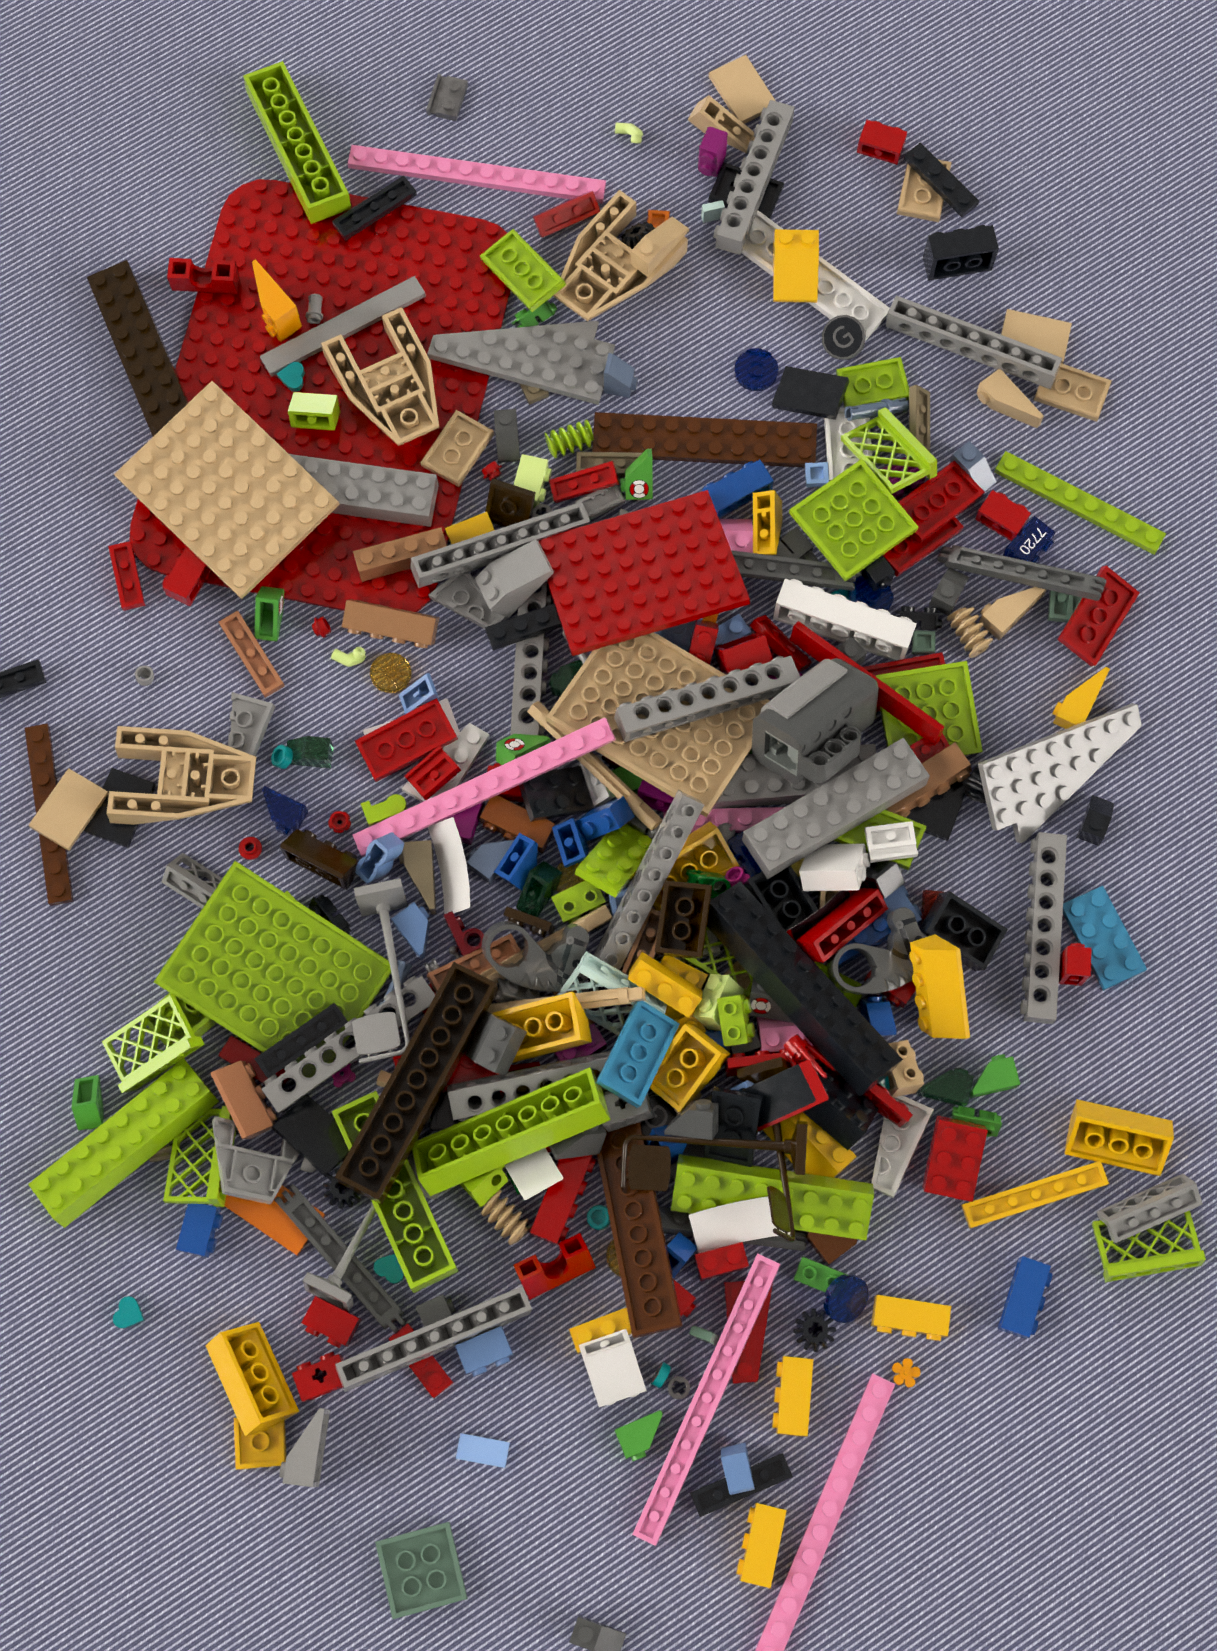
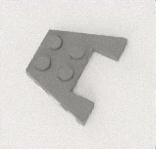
[212,1116,299,1205]

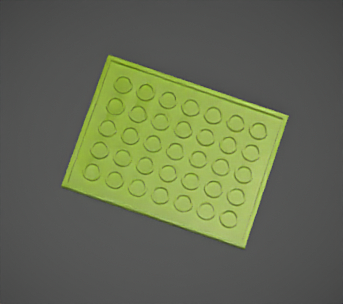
[154,861,391,1078]

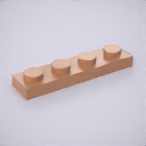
[218,611,285,698]
[427,933,521,993]

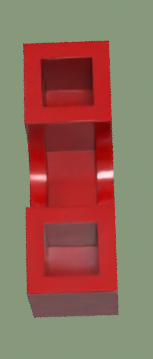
[167,258,239,294]
[513,1233,596,1300]

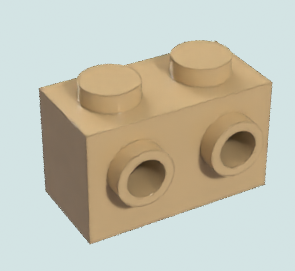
[887,1040,924,1097]

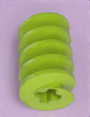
[544,419,594,459]

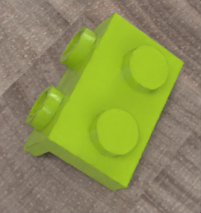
[717,994,755,1046]

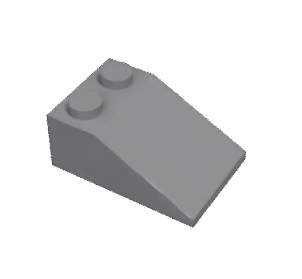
[475,540,554,618]
[279,1408,330,1487]

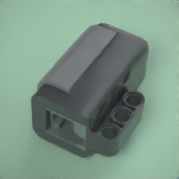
[752,658,879,784]

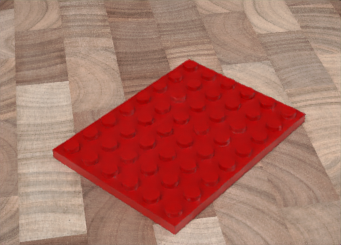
[539,490,750,656]

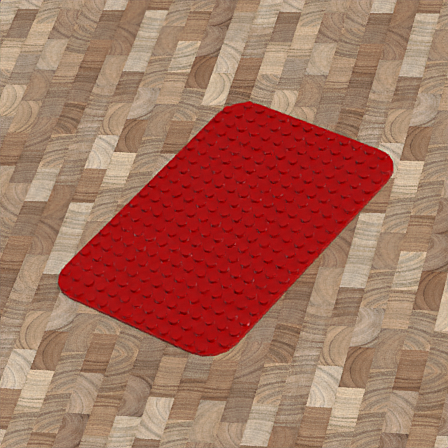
[129,179,511,612]

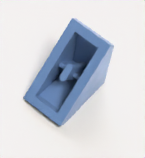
[398,673,439,714]
[721,1442,755,1495]

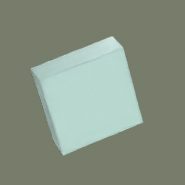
[701,200,725,223]

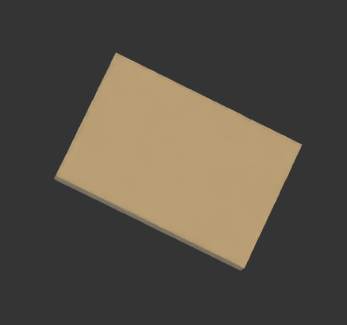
[709,55,775,124]
[897,160,952,222]
[1001,309,1072,364]
[1034,363,1112,422]
[421,410,494,487]
[29,768,109,851]

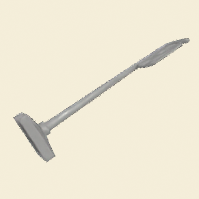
[352,878,410,1063]
[303,1140,440,1313]

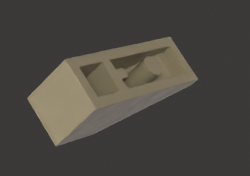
[399,840,436,915]

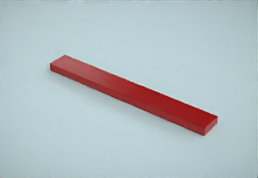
[790,621,944,746]

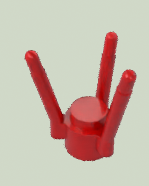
[783,1034,836,1078]

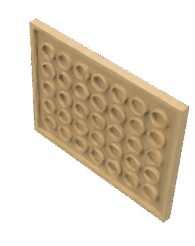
[114,381,340,599]
[546,632,769,818]

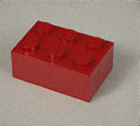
[922,1116,988,1202]

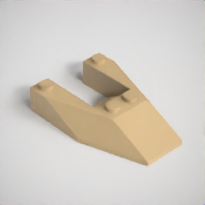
[553,190,688,321]
[321,307,439,446]
[107,726,256,825]

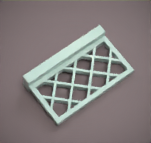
[556,951,667,1036]

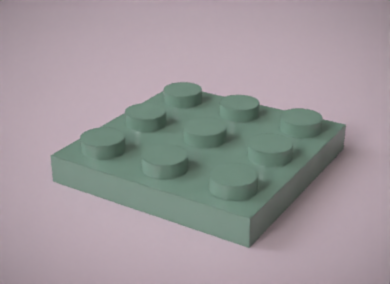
[375,1521,468,1619]

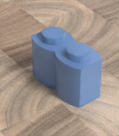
[355,832,404,884]

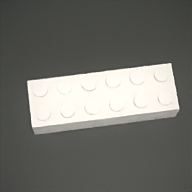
[773,579,917,661]

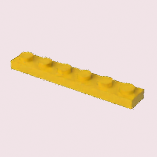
[961,1161,1109,1229]

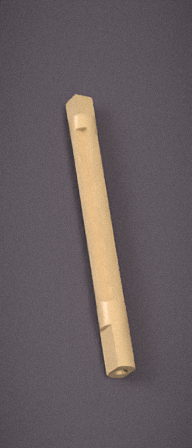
[527,701,663,831]
[480,904,613,983]
[487,987,646,1013]

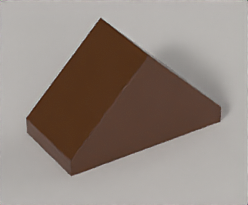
[806,1232,857,1266]

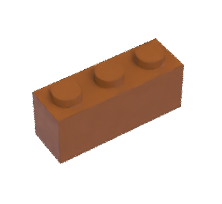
[480,795,555,854]

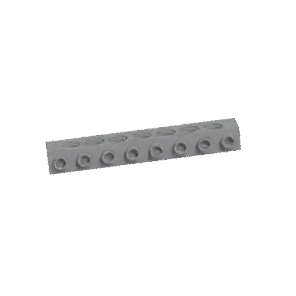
[713,100,795,255]
[886,295,1062,389]
[410,502,590,588]
[510,580,551,736]
[614,656,800,742]
[593,790,704,970]
[1020,832,1067,1024]
[262,975,435,1113]
[446,1050,612,1121]
[335,1286,532,1392]

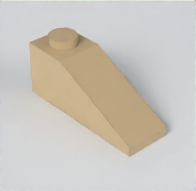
[688,95,755,153]
[631,217,689,277]
[977,368,1044,428]
[979,587,1047,640]

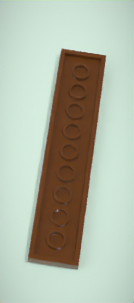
[592,412,817,468]
[597,1102,683,1338]

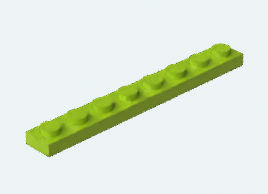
[994,451,1166,555]

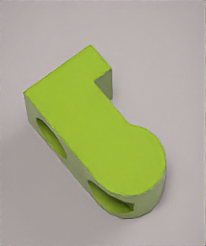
[360,794,408,827]

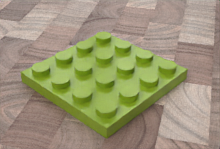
[789,459,918,582]
[875,661,983,755]

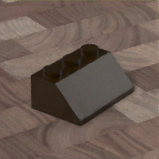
[280,829,359,890]
[655,880,712,958]

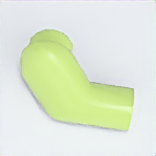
[615,122,643,143]
[331,647,366,667]

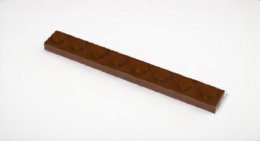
[24,723,74,906]

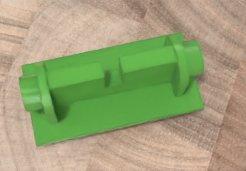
[512,298,557,328]
[951,1105,1002,1137]
[793,1256,849,1298]

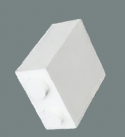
[799,844,870,891]
[579,1329,646,1407]

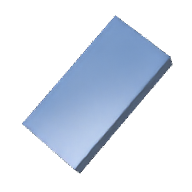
[456,1433,510,1468]

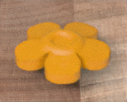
[892,1358,921,1388]

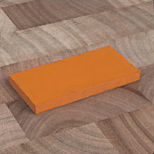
[225,1185,325,1256]

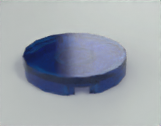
[734,348,778,391]
[848,575,894,611]
[824,1274,869,1323]

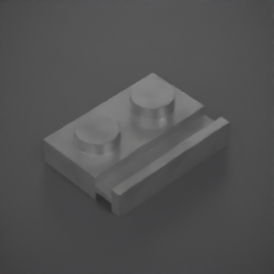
[426,74,468,121]

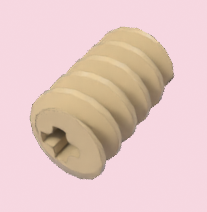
[947,607,993,658]
[481,1190,532,1245]

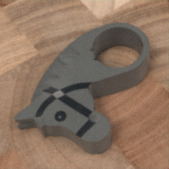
[827,907,927,995]
[482,921,589,993]

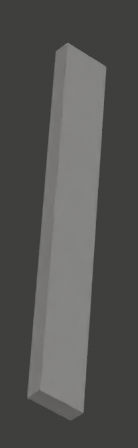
[260,276,426,377]

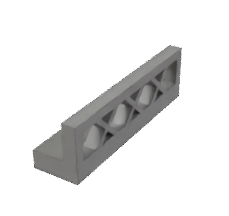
[161,853,223,909]
[1096,1174,1203,1243]

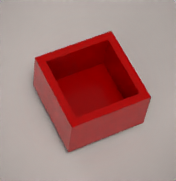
[714,632,773,675]

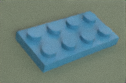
[1063,886,1147,991]
[596,1001,680,1108]

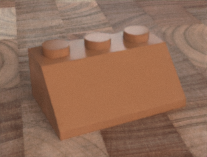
[210,1061,278,1139]

